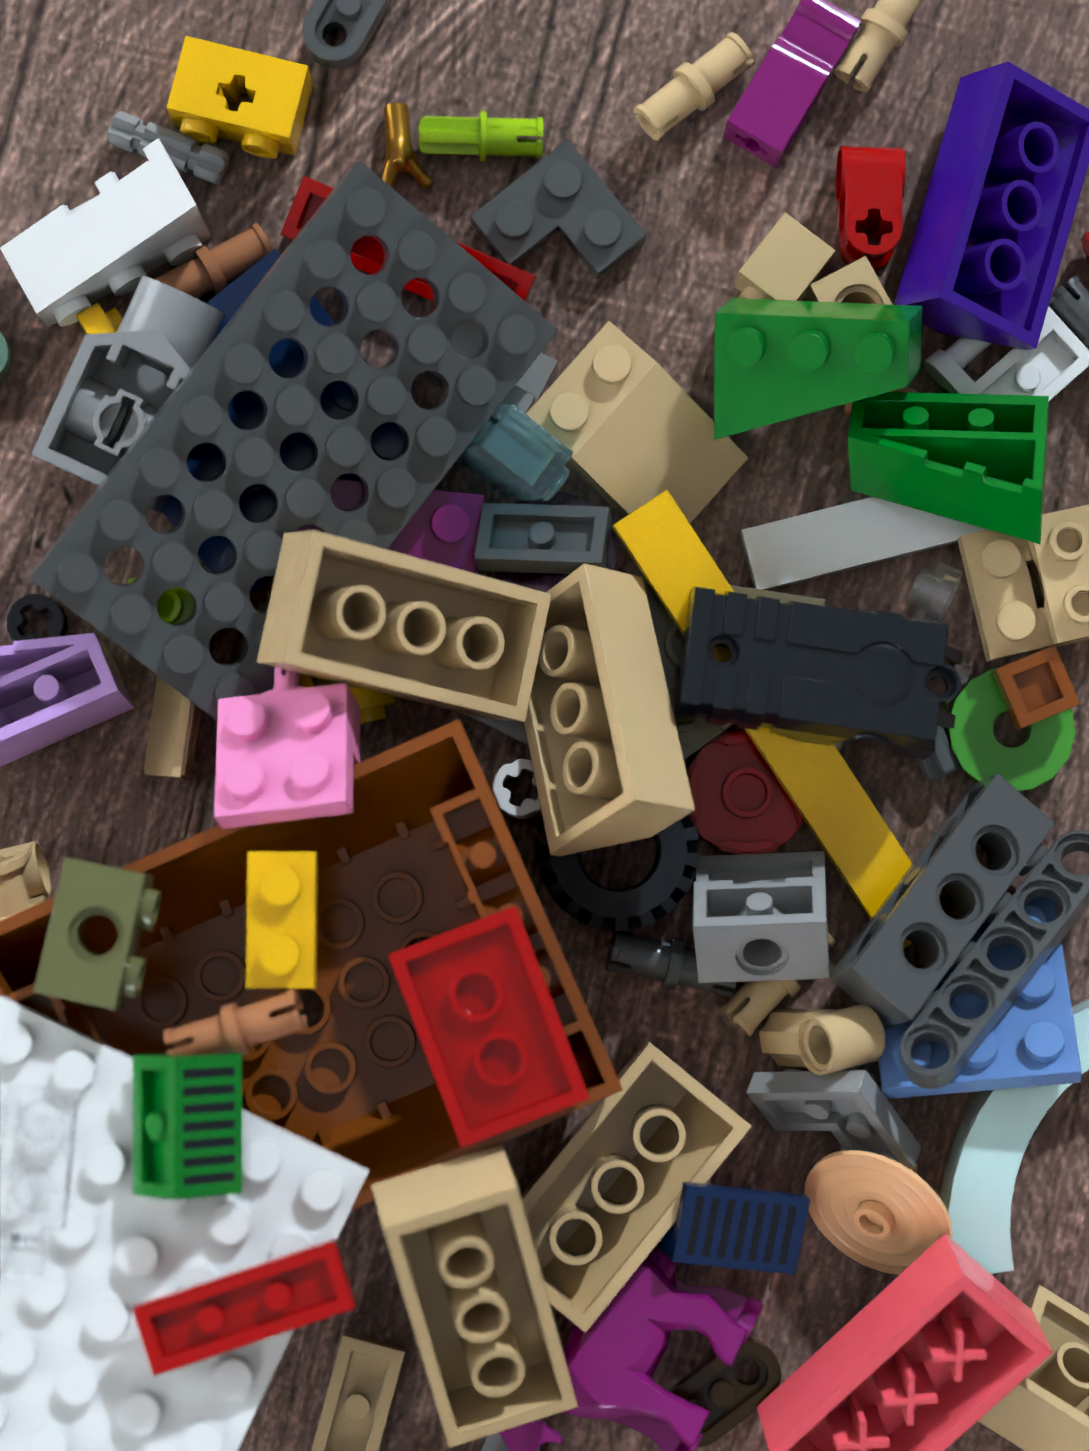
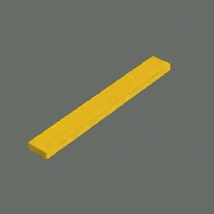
[611,490,912,949]

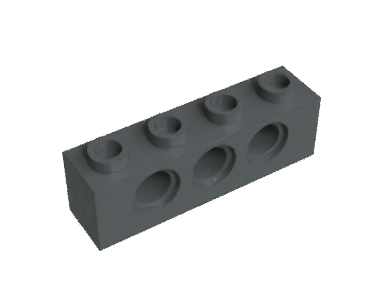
[829,773,1055,1028]

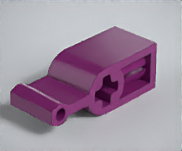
[723,0,862,169]

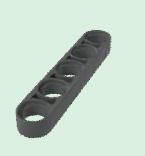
[901,830,1089,1089]

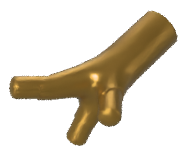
[381,102,433,188]

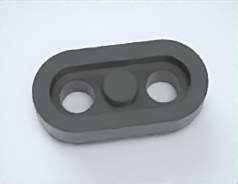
[302,0,392,69]

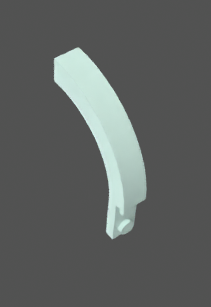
[940,999,1089,1274]

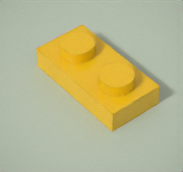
[246,851,318,988]

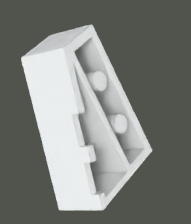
[0,138,212,327]

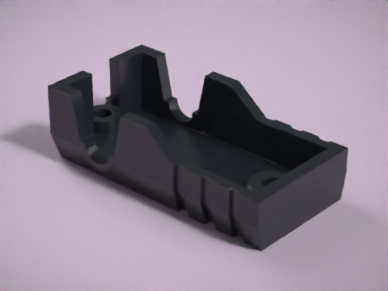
[674,586,963,760]

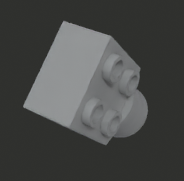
[31,276,226,513]

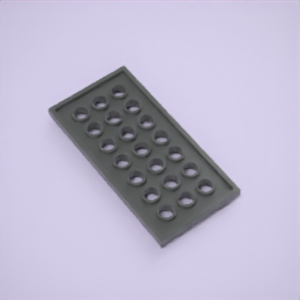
[28,160,558,721]

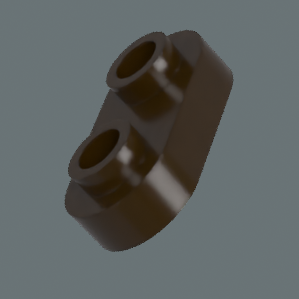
[669,1338,781,1447]

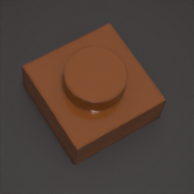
[992,645,1080,730]

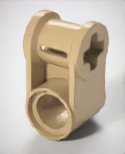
[0,840,52,921]

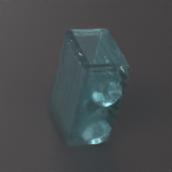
[458,404,573,501]

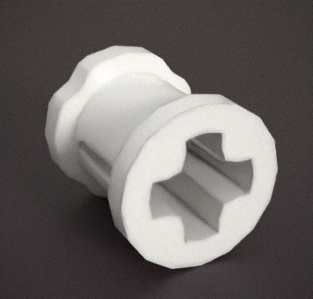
[492,759,541,819]

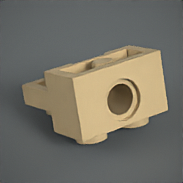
[957,504,1089,662]

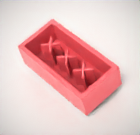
[756,1233,1053,1451]

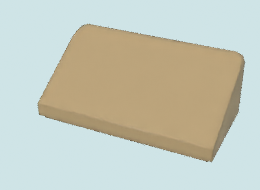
[144,676,202,781]

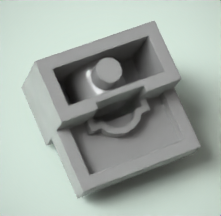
[693,851,830,983]

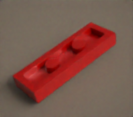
[132,1238,357,1376]

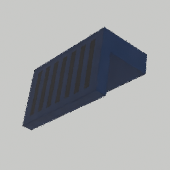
[657,1182,810,1275]

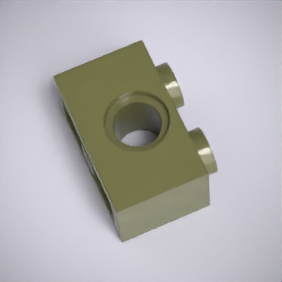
[33,857,161,1010]

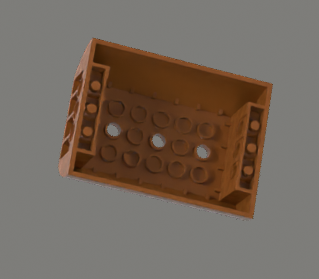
[0,719,623,1211]

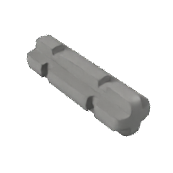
[107,111,230,184]

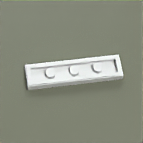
[740,497,988,590]

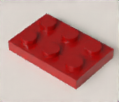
[388,905,590,1148]

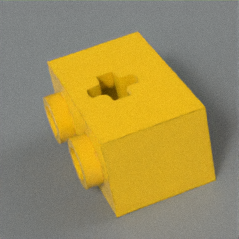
[166,36,313,159]

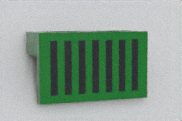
[133,1053,242,1200]

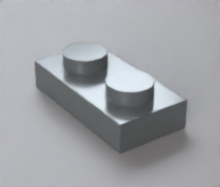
[474,503,612,574]

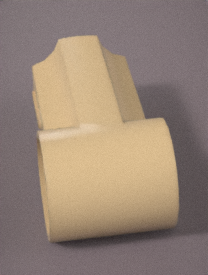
[759,1004,885,1075]

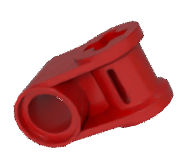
[836,146,906,272]

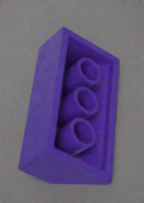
[894,62,1089,350]

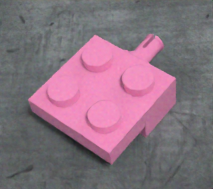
[214,667,360,829]

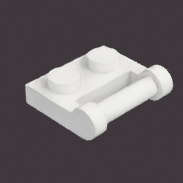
[924,306,1089,401]

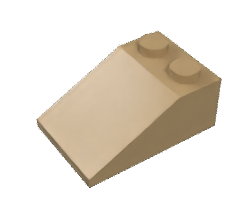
[524,321,749,525]

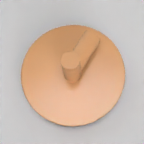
[804,1150,953,1275]

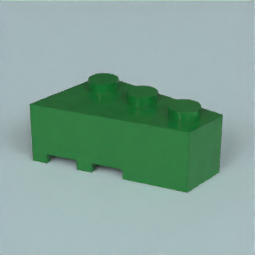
[714,298,922,440]
[848,392,1049,544]

